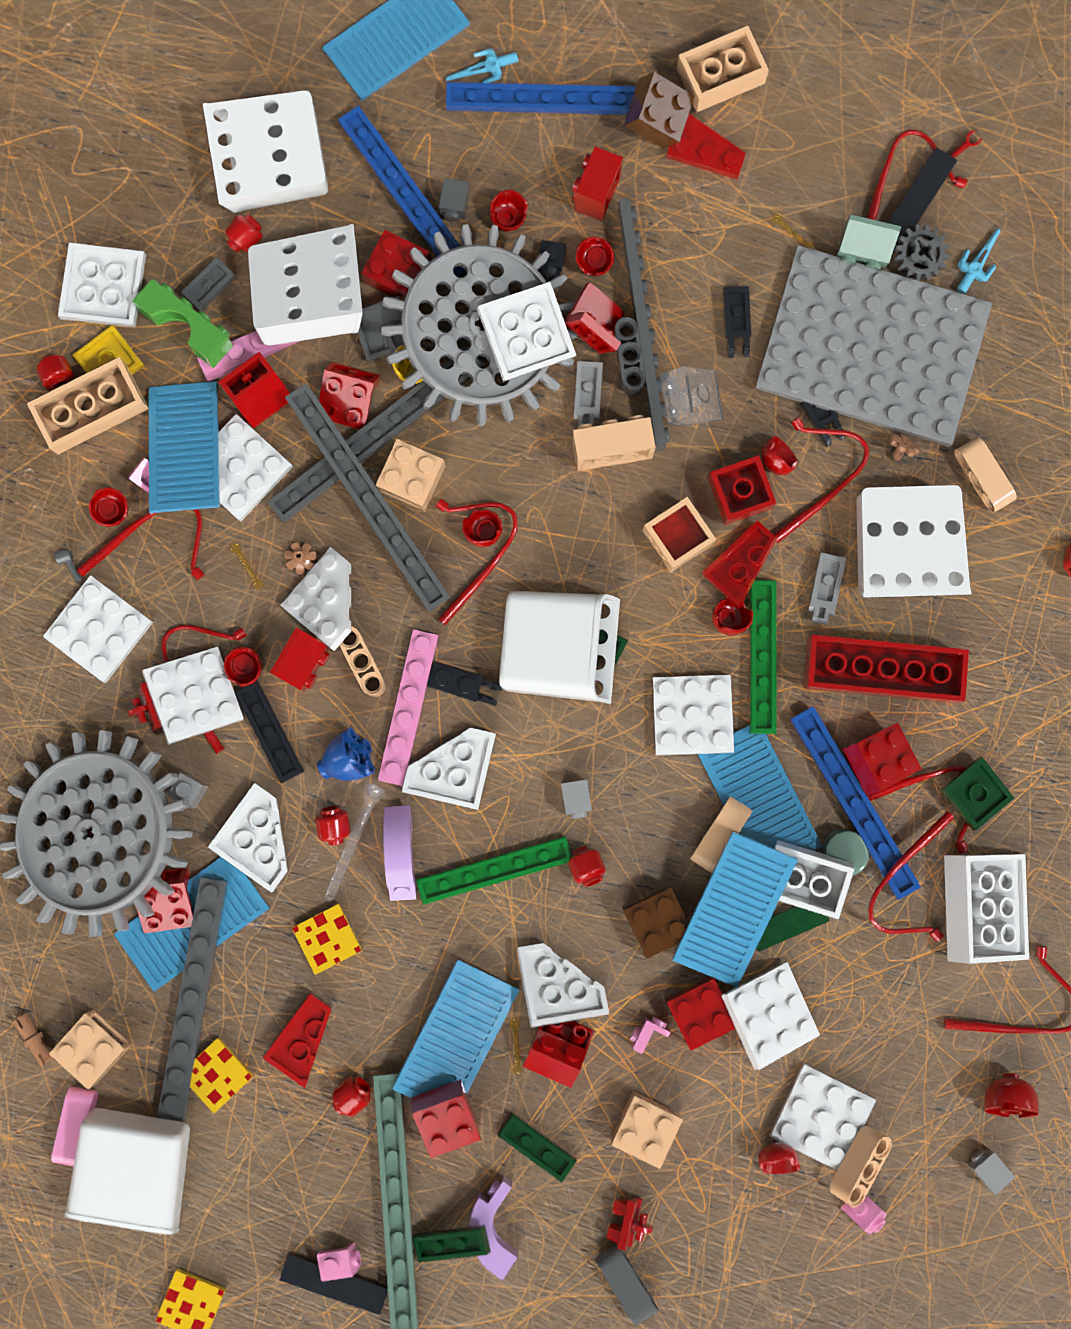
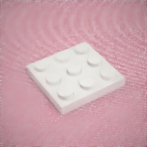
[58,243,146,328]
[477,282,576,382]
[219,414,293,522]
[43,575,153,683]
[142,647,244,745]
[653,675,734,755]
[721,962,820,1070]
[769,1063,876,1170]

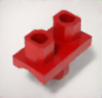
[128,683,162,732]
[607,1197,653,1251]

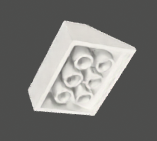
[944,854,1029,964]

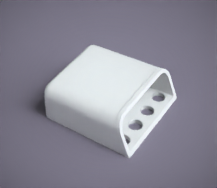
[203,91,328,213]
[248,224,362,346]
[856,485,971,597]
[499,591,620,704]
[64,1108,190,1234]

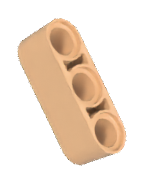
[954,437,1017,513]
[340,626,386,697]
[690,796,753,873]
[830,1125,892,1207]

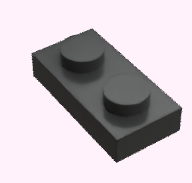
[181,257,236,311]

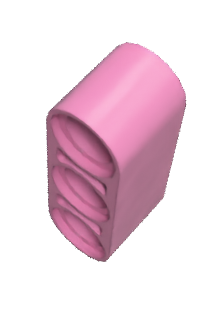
[51,1086,98,1167]

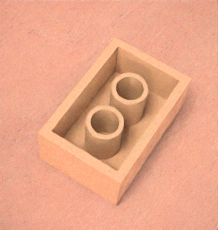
[676,26,769,112]
[572,415,656,471]

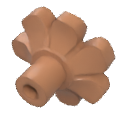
[889,434,920,461]
[284,542,318,575]

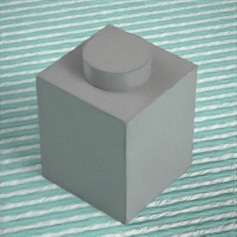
[167,773,209,808]
[561,779,592,819]
[968,1147,1016,1195]

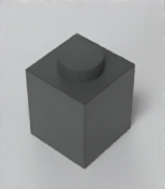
[439,178,470,222]

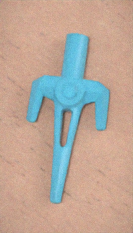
[446,48,518,83]
[956,229,1000,294]

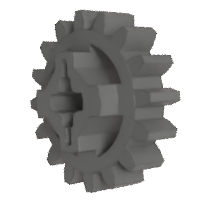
[893,224,950,281]

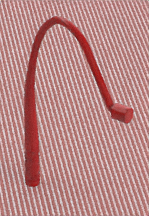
[866,130,967,220]
[774,417,869,544]
[435,499,518,626]
[77,509,205,581]
[161,625,247,754]
[867,766,968,854]
[868,811,954,942]
[943,945,1071,1034]

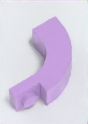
[383,805,416,901]
[470,1176,518,1280]

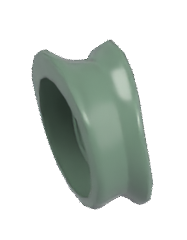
[822,829,869,875]

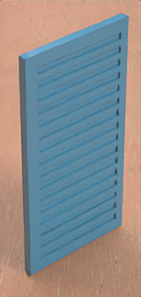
[322,0,470,101]
[149,381,220,513]
[698,725,822,851]
[672,831,798,987]
[114,857,270,992]
[392,959,519,1098]

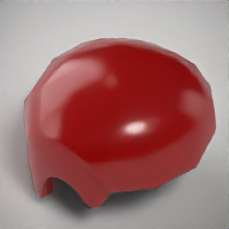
[489,189,528,232]
[576,236,614,276]
[761,436,798,476]
[88,487,129,527]
[462,509,503,548]
[712,598,753,637]
[223,646,263,687]
[758,1142,800,1174]

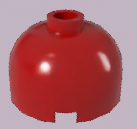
[984,1073,1039,1118]

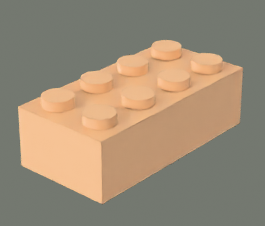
[27,357,149,454]

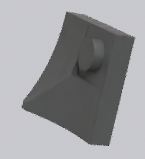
[358,296,403,362]

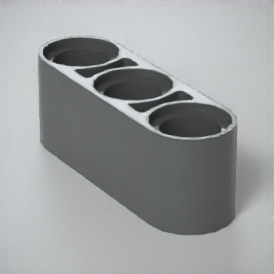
[614,317,645,396]
[595,1243,659,1326]

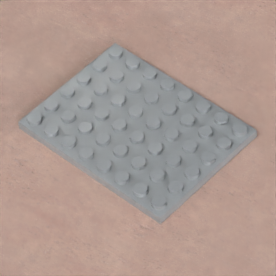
[755,245,992,447]

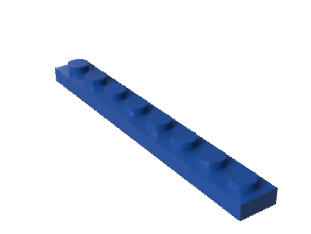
[446,82,636,115]
[338,105,466,278]
[790,706,921,900]

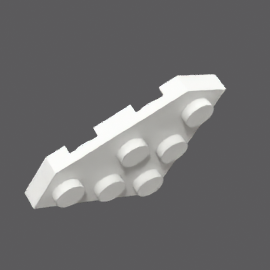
[280,547,351,651]
[402,728,496,810]
[208,783,288,893]
[516,943,609,1028]

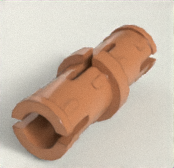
[12,1013,53,1067]

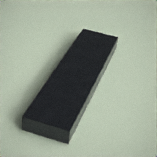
[888,147,958,245]
[234,680,305,784]
[279,1252,388,1315]

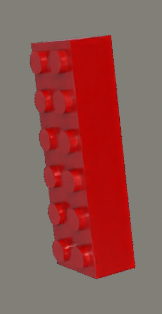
[803,635,969,704]

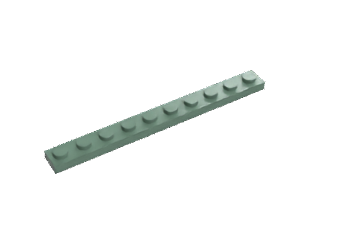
[373,1072,419,1329]

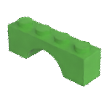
[132,279,233,368]

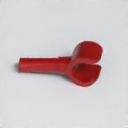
[950,130,983,158]

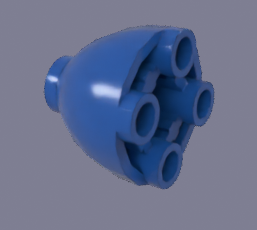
[317,728,375,781]

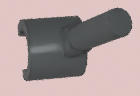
[55,550,82,583]

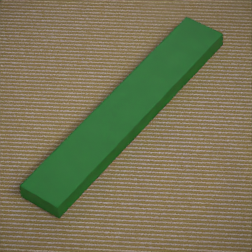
[750,580,777,735]
[416,836,572,905]

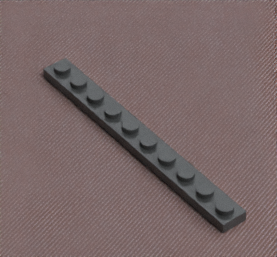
[618,198,670,452]
[267,346,484,524]
[285,383,450,612]
[157,877,228,1122]

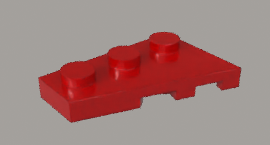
[666,113,746,180]
[702,520,776,609]
[262,992,332,1088]

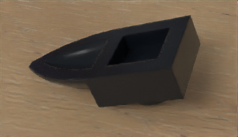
[537,240,566,282]

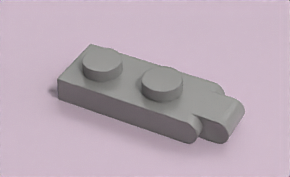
[574,361,603,426]
[808,553,846,625]

